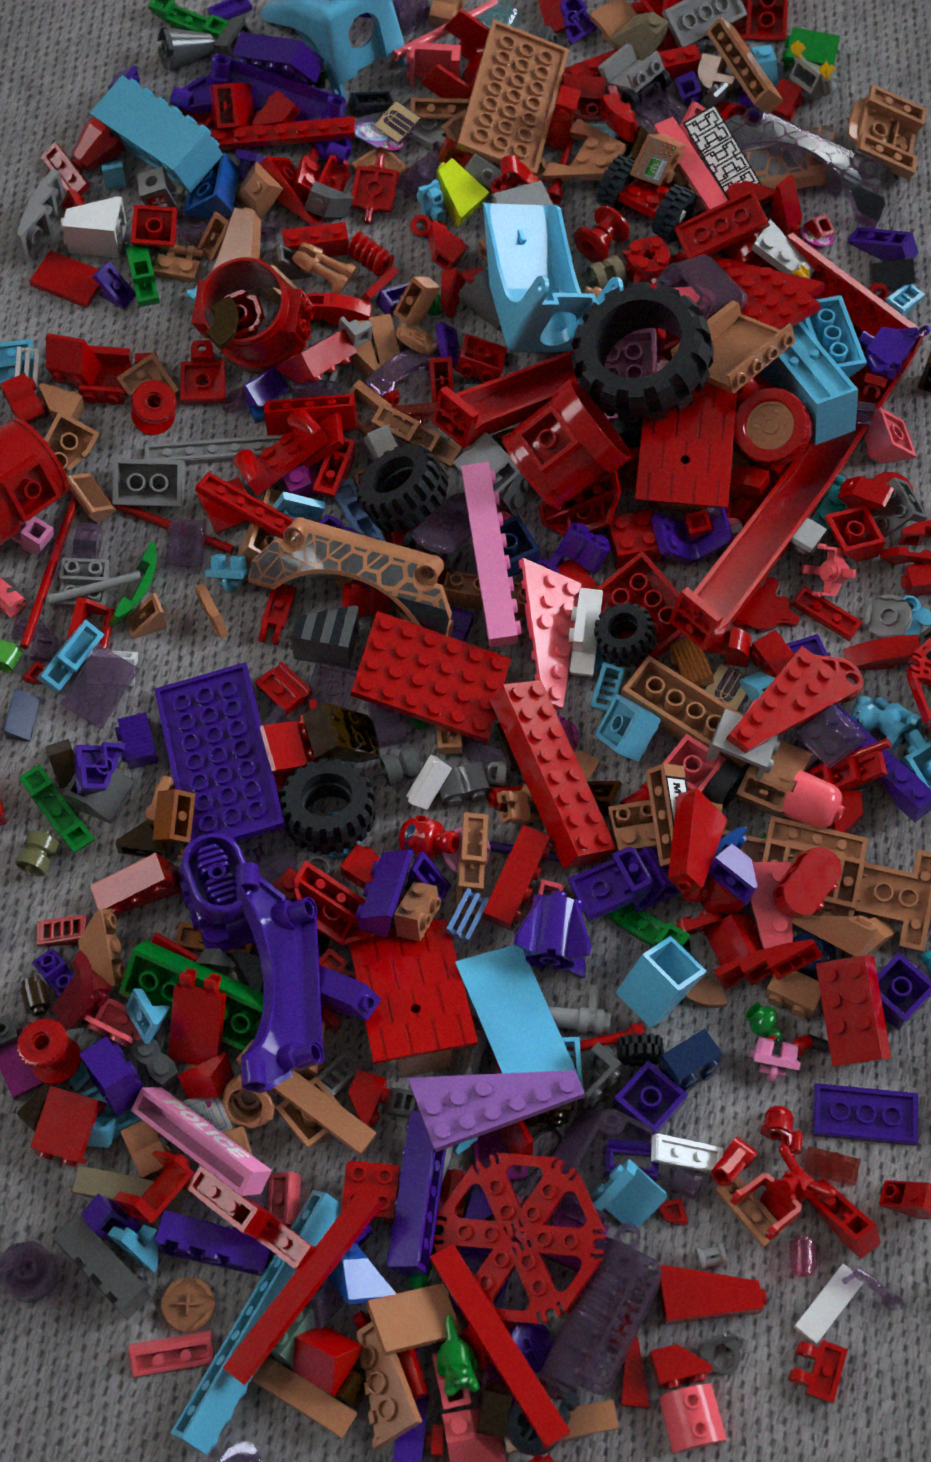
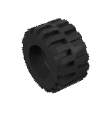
[594,602,657,667]

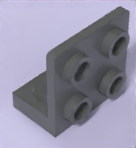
[869,477,928,539]

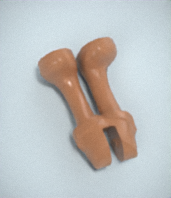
[292,243,357,294]

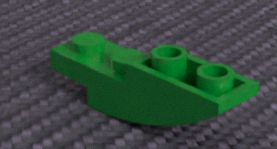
[124,241,160,307]

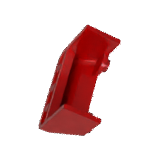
[421,8,490,99]

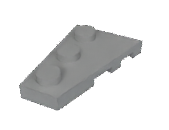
[751,219,814,279]

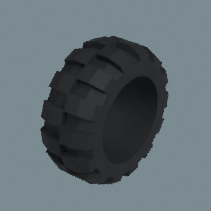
[571,282,714,423]

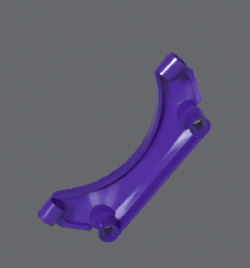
[170,54,352,166]
[236,862,324,1094]

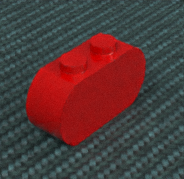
[773,847,842,918]

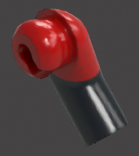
[792,1034,829,1057]

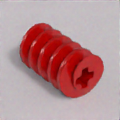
[347,231,394,276]

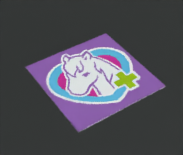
[355,117,400,148]

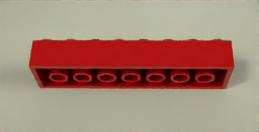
[490,680,617,869]

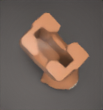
[497,784,541,824]

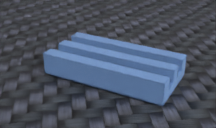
[445,888,489,943]

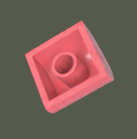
[662,734,727,793]
[659,1384,727,1454]

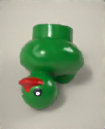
[745,1003,783,1045]

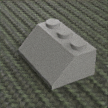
[113,459,186,507]

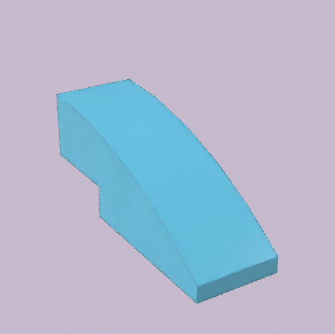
[37,620,104,693]

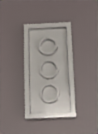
[662,0,747,48]

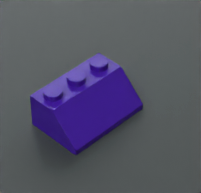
[355,849,414,938]

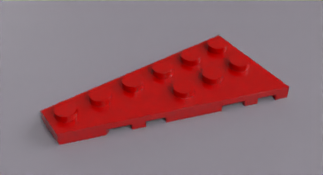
[726,646,860,754]

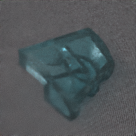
[477,0,520,28]

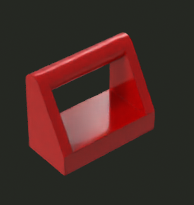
[67,597,115,650]

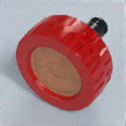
[734,388,813,466]

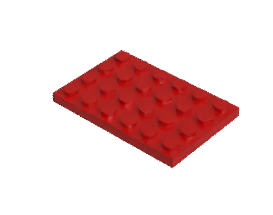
[350,611,511,743]

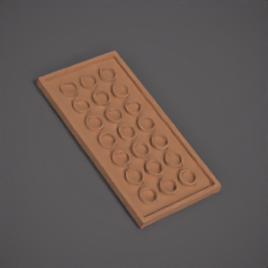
[456,19,569,175]

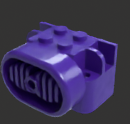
[178,833,256,953]

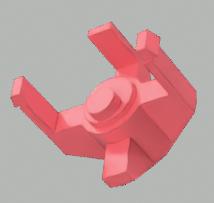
[802,544,856,597]

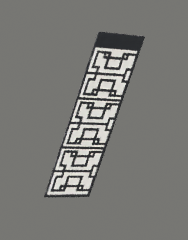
[683,104,772,212]

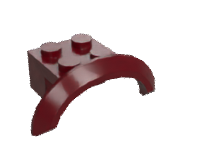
[22,950,113,1032]

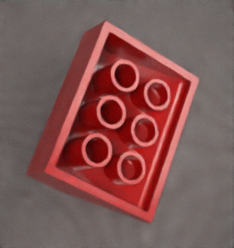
[596,551,688,661]

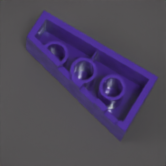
[155,1210,272,1276]

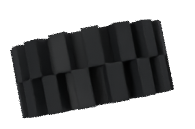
[617,1033,664,1066]

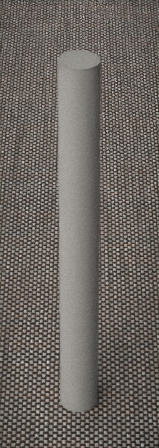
[48,571,142,604]

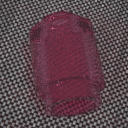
[789,1235,817,1277]

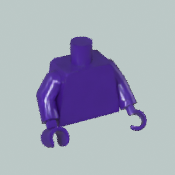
[858,325,931,381]

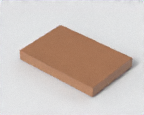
[366,1283,462,1356]

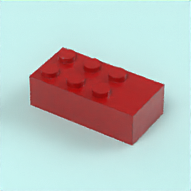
[816,955,891,1067]

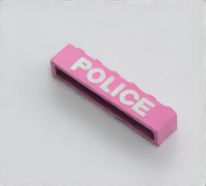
[131,1087,272,1196]

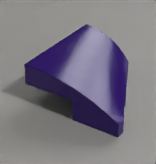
[559,0,598,46]
[74,742,125,795]

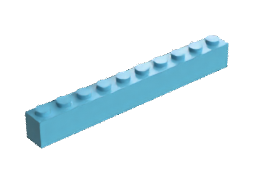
[170,1190,342,1455]

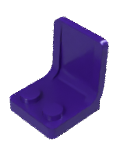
[650,507,734,566]

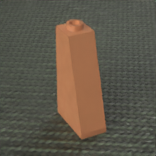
[213,207,261,295]

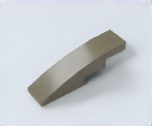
[71,1166,186,1214]

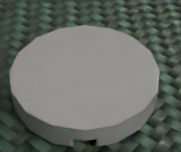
[865,594,913,639]

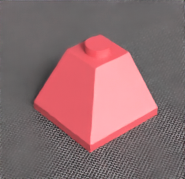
[864,407,917,464]
[442,1409,506,1462]

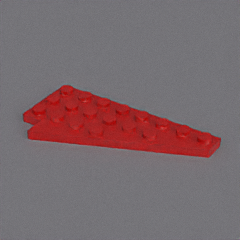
[670,251,825,330]

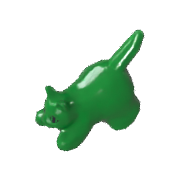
[436,1314,479,1396]

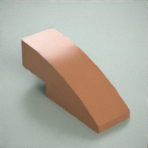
[369,314,405,385]

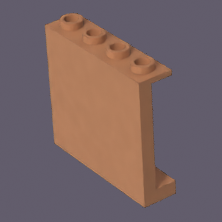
[670,300,795,394]

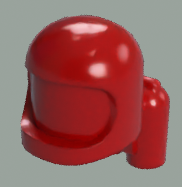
[760,1105,803,1158]

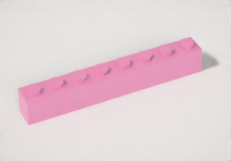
[461,462,522,647]

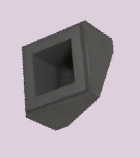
[196,948,236,974]

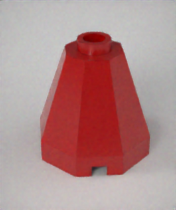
[72,117,125,171]
[224,290,267,339]

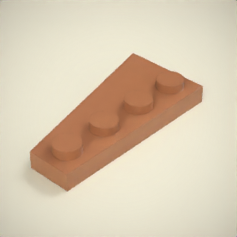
[356,1322,422,1449]

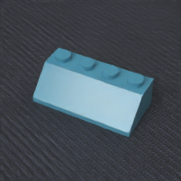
[801,295,867,378]

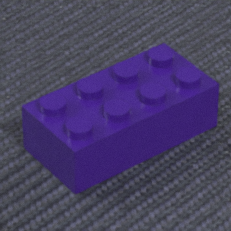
[232,32,325,84]

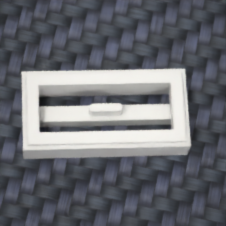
[15,347,41,394]

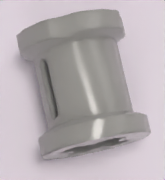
[695,1242,727,1271]

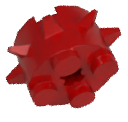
[621,236,676,286]

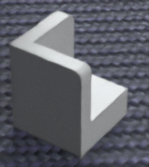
[338,317,373,348]

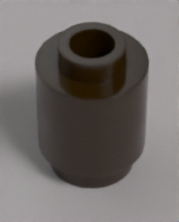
[20,976,51,1017]

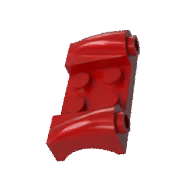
[233,408,330,496]

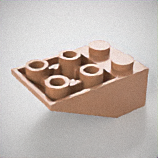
[736,739,813,819]

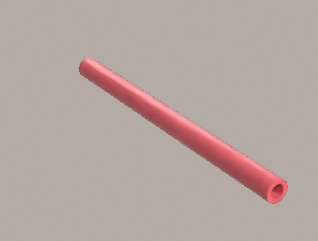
[391,0,499,61]

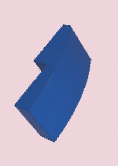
[712,826,748,862]

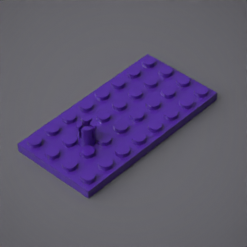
[154,662,286,846]

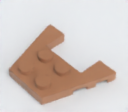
[542,119,626,182]

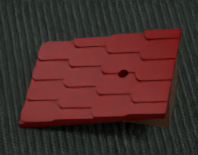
[635,372,737,513]
[349,919,478,1078]

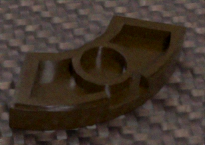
[206,295,239,351]

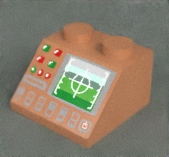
[630,134,686,185]

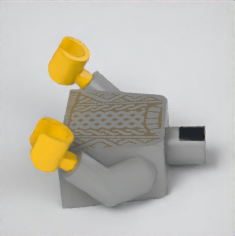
[789,40,840,98]

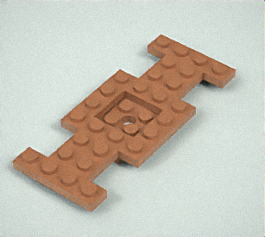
[677,802,931,953]

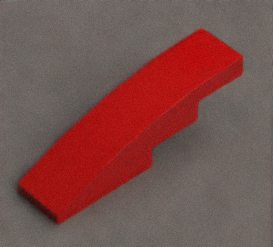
[806,750,888,790]
[714,939,823,990]

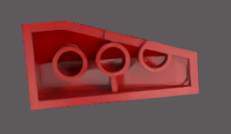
[260,156,325,225]

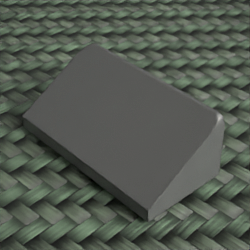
[214,18,251,59]

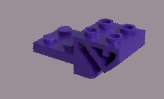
[567,846,682,922]

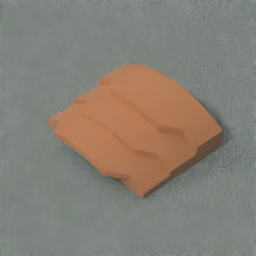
[847,84,927,180]

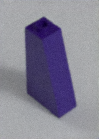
[319,965,382,1021]

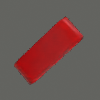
[491,155,541,193]

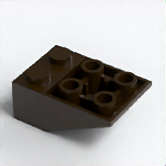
[303,702,380,761]

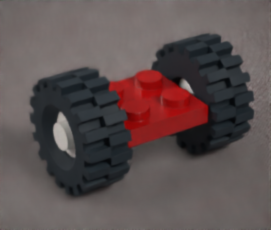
[596,154,698,242]

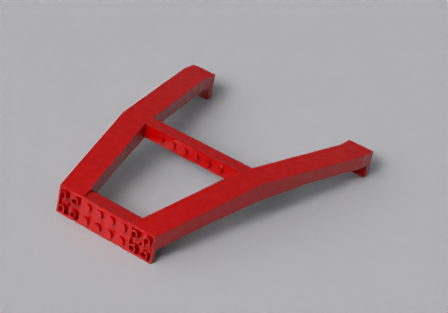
[432,233,925,651]

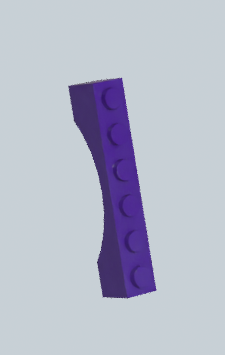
[812,705,931,823]

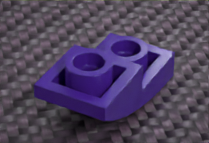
[32,947,75,998]

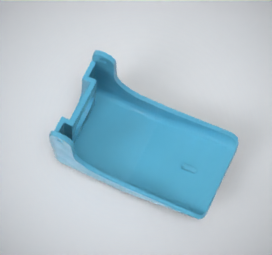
[261,0,407,98]
[483,203,623,353]

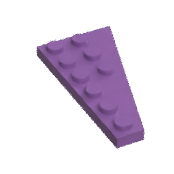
[408,1070,585,1152]

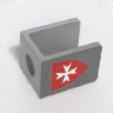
[137,166,179,211]

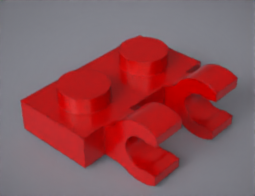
[788,1340,848,1404]

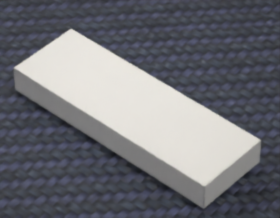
[651,1133,723,1174]
[794,1264,864,1345]

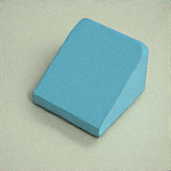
[87,1116,118,1147]

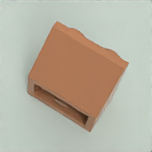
[608,800,657,853]

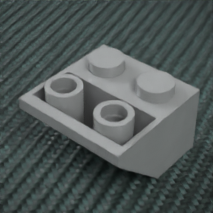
[452,432,521,493]

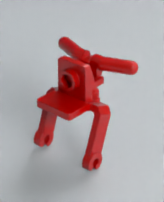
[730,1144,836,1241]

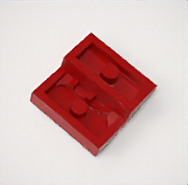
[197,477,248,534]

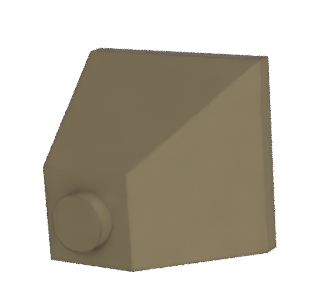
[609,12,669,61]

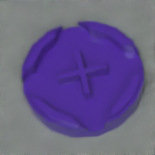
[508,1323,555,1375]

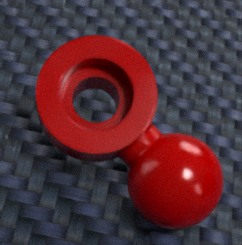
[409,214,448,237]

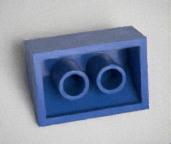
[184,152,240,219]

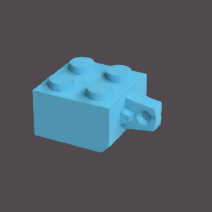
[899,729,931,789]

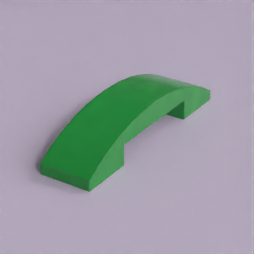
[148,0,229,39]
[109,541,157,626]
[18,764,95,854]
[604,904,690,947]

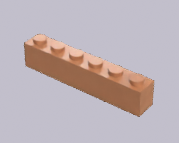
[706,17,783,115]

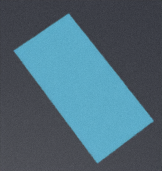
[455,945,579,1078]

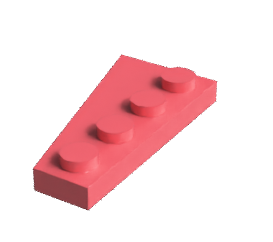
[750,862,793,949]

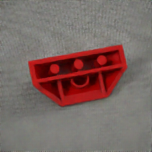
[538,471,621,536]
[292,860,378,946]

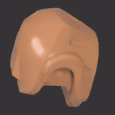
[223,1074,275,1129]

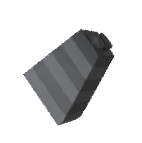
[289,606,359,669]

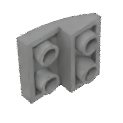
[58,557,109,608]

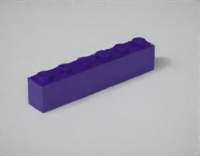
[387,1111,446,1275]

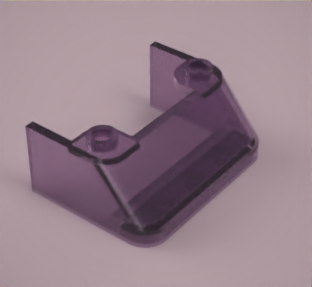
[655,254,747,320]
[537,1109,654,1233]

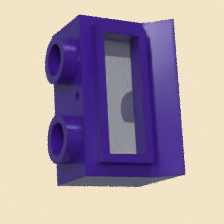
[603,1138,659,1182]

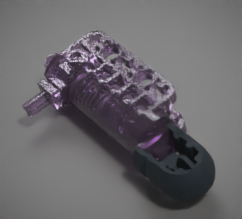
[507,1223,662,1456]

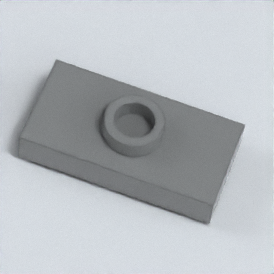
[464,153,503,189]

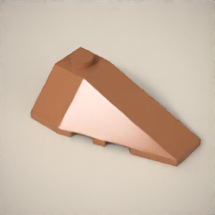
[44,411,100,475]

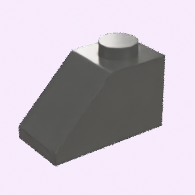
[304,181,354,217]

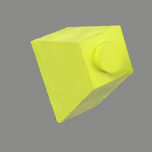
[435,158,489,227]

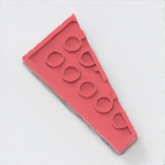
[518,558,581,711]

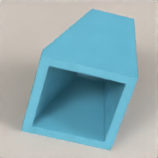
[615,936,707,1028]

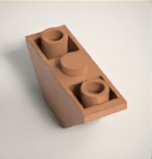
[78,909,126,986]

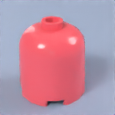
[782,770,845,829]

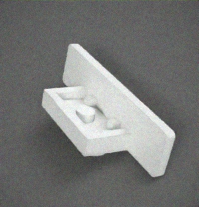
[568,588,603,677]

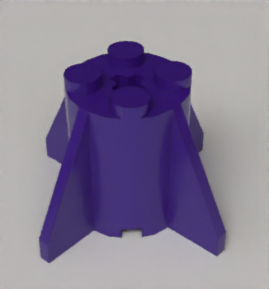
[514,891,591,978]

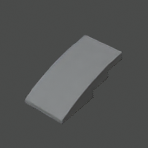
[17,168,65,263]

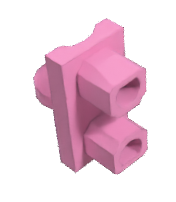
[749,1037,801,1082]

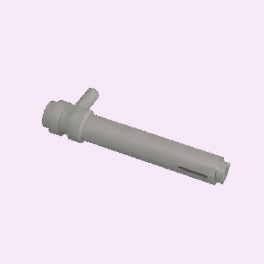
[472,985,611,1035]

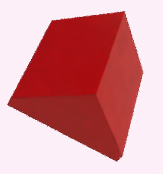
[131,204,177,248]
[705,914,763,967]
[292,1324,365,1396]

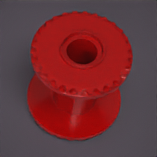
[573,206,630,263]
[131,380,177,435]
[17,1019,82,1085]

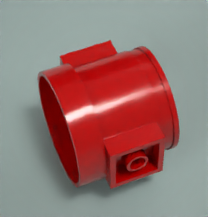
[191,257,314,374]
[502,379,631,510]
[0,418,69,546]

